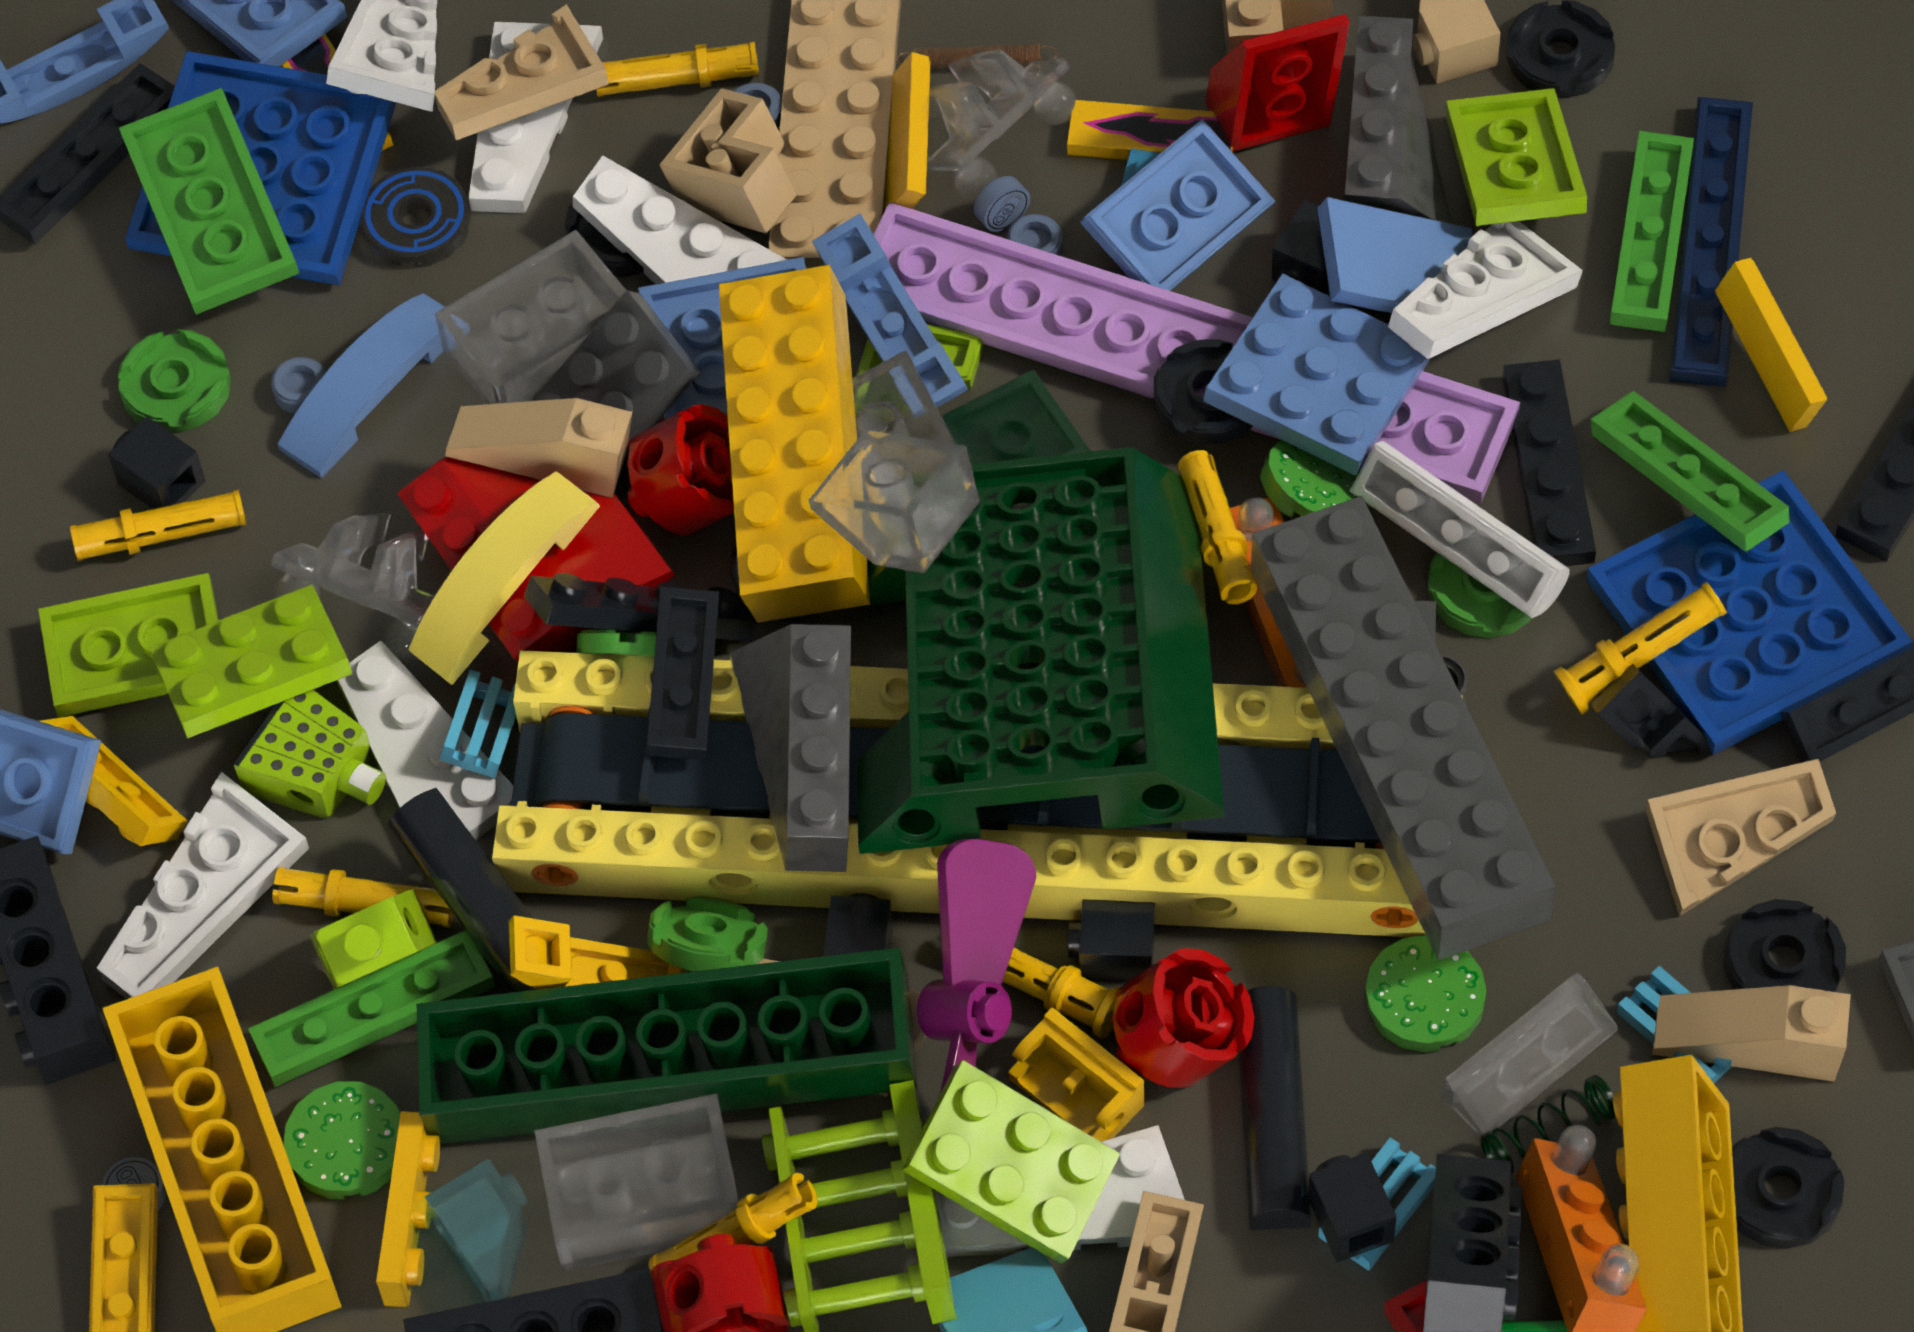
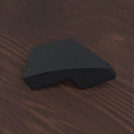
[1591,664,1711,758]

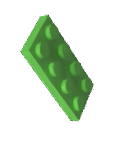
[119,88,300,314]

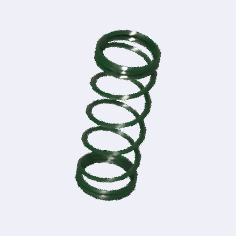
[1480,1075,1616,1174]

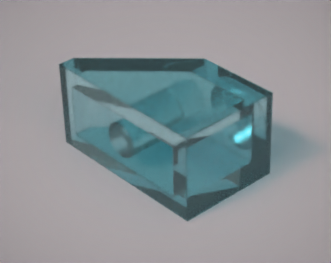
[425,1158,528,1302]

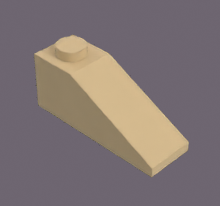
[1412,0,1501,84]
[445,398,632,498]
[1652,985,1851,1082]
[1109,1191,1204,1332]

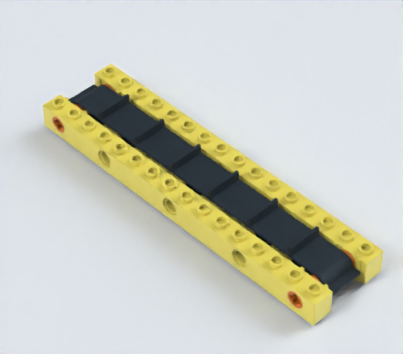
[492,650,1463,937]

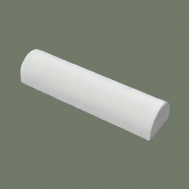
[1350,441,1569,618]

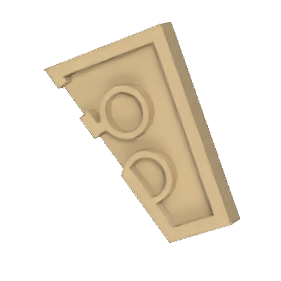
[435,4,608,140]
[1645,759,1836,917]

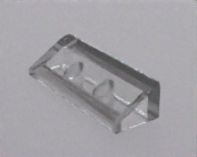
[1442,972,1618,1137]

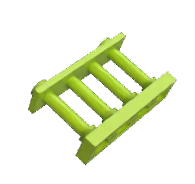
[762,1080,957,1332]

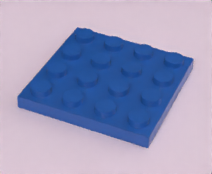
[125,51,397,286]
[1586,470,1913,756]

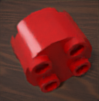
[627,404,734,537]
[1112,948,1255,1088]
[651,1234,790,1332]

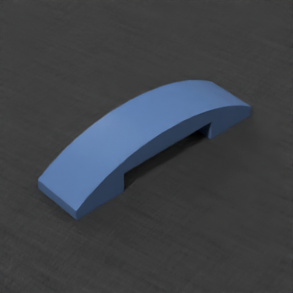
[0,0,169,124]
[812,213,968,418]
[277,293,467,478]

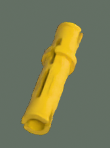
[596,41,759,97]
[1178,450,1257,604]
[70,489,247,562]
[272,866,454,928]
[649,1172,818,1272]

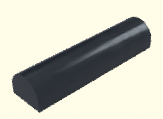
[388,788,537,993]
[1239,986,1311,1230]

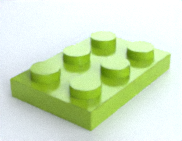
[1446,88,1587,226]
[38,573,219,717]
[149,584,353,739]
[902,1060,1120,1264]

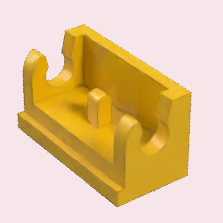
[1008,1007,1144,1142]

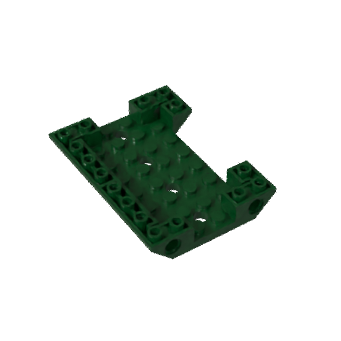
[857,447,1225,854]

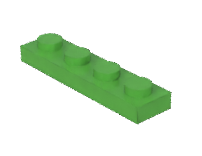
[1609,131,1694,332]
[1590,391,1790,552]
[248,931,495,1087]

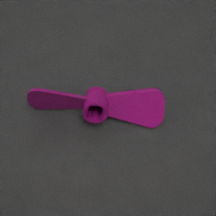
[916,839,1036,1094]

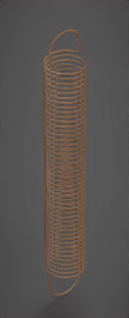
[897,43,1058,69]

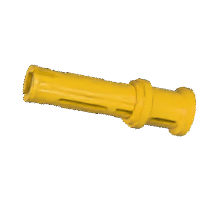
[1553,582,1727,715]
[1002,947,1119,1039]

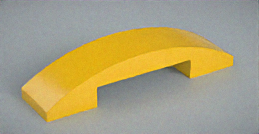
[509,915,693,990]

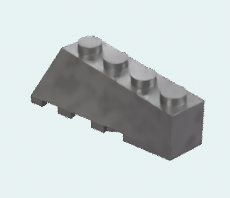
[1344,15,1451,224]
[730,624,851,872]

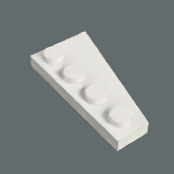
[326,0,438,112]
[468,22,603,213]
[573,155,787,284]
[1388,221,1583,359]
[337,641,513,840]
[97,772,309,999]
[935,1125,1185,1257]

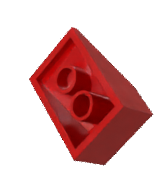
[1205,14,1350,152]

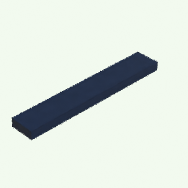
[1669,97,1753,387]

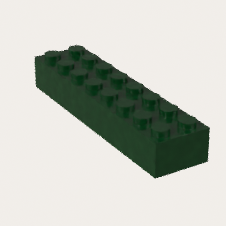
[416,948,917,1144]

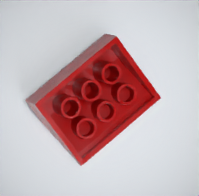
[397,456,675,662]

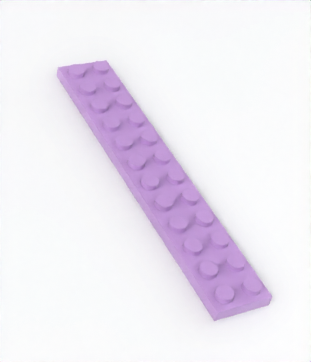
[873,202,1520,504]

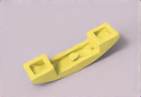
[408,471,600,685]

